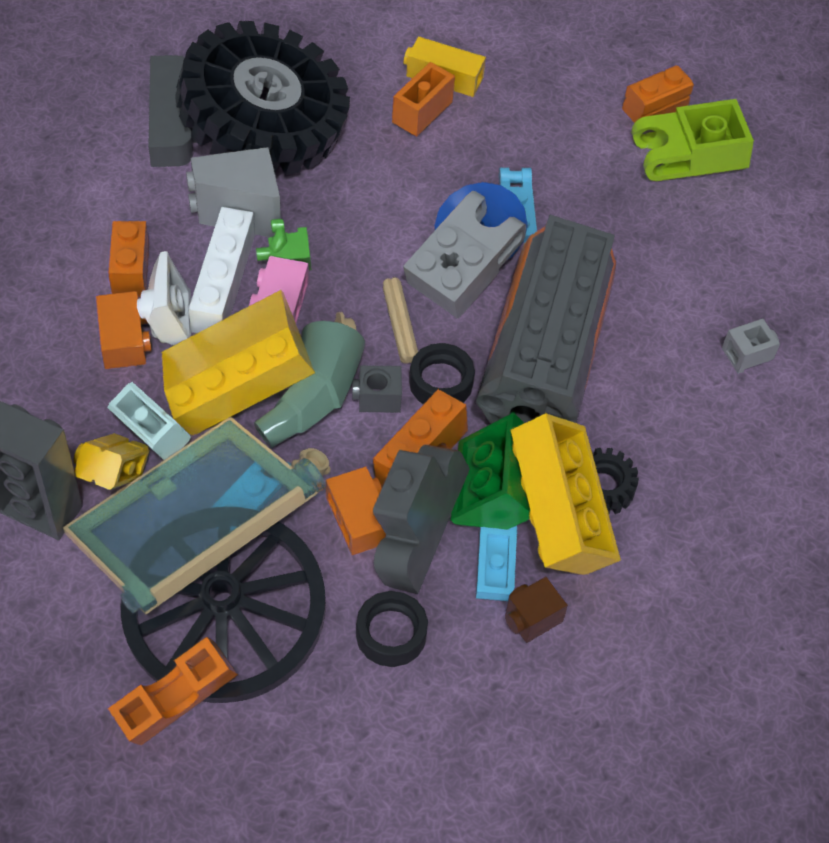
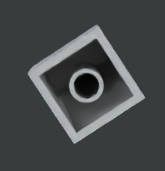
[186,147,281,237]

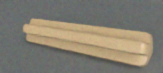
[383,277,418,364]

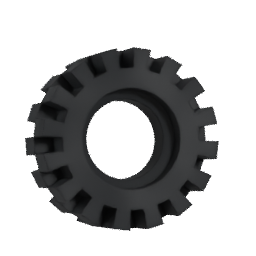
[593,448,639,514]

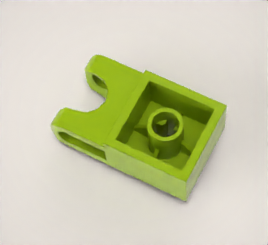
[631,99,754,181]

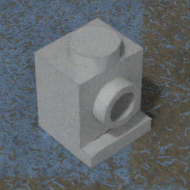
[722,319,780,374]

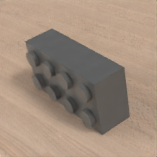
[0,401,83,540]

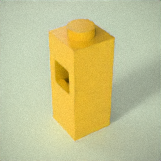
[403,36,486,97]

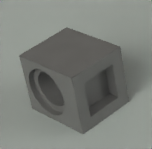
[352,365,402,413]

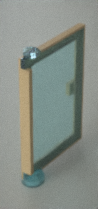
[63,417,325,614]

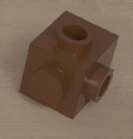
[505,576,568,643]

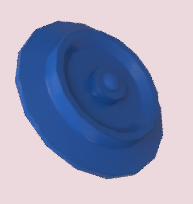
[434,182,528,260]

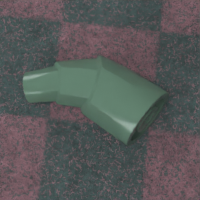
[254,321,365,449]

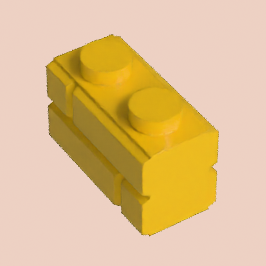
[73,433,150,490]

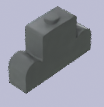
[148,55,213,167]
[373,445,470,594]

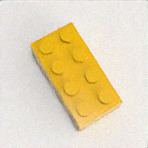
[511,413,621,575]

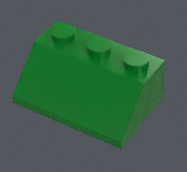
[451,412,530,530]

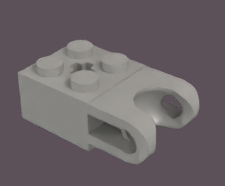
[403,191,526,319]

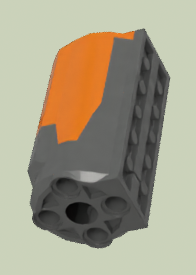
[476,215,616,423]

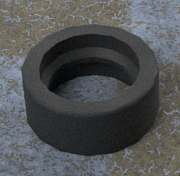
[409,343,475,404]
[356,591,428,667]

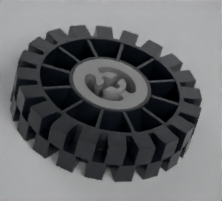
[175,21,350,175]

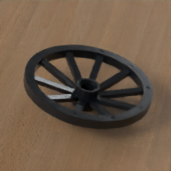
[120,509,326,703]

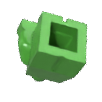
[256,219,312,270]

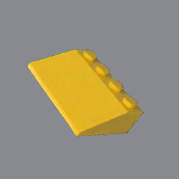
[162,290,315,435]

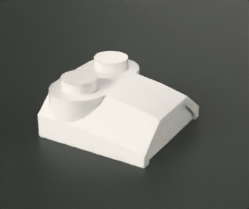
[137,251,191,345]

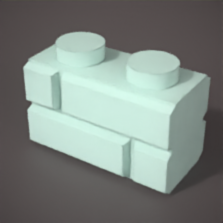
[107,382,191,460]

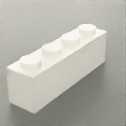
[188,207,255,333]

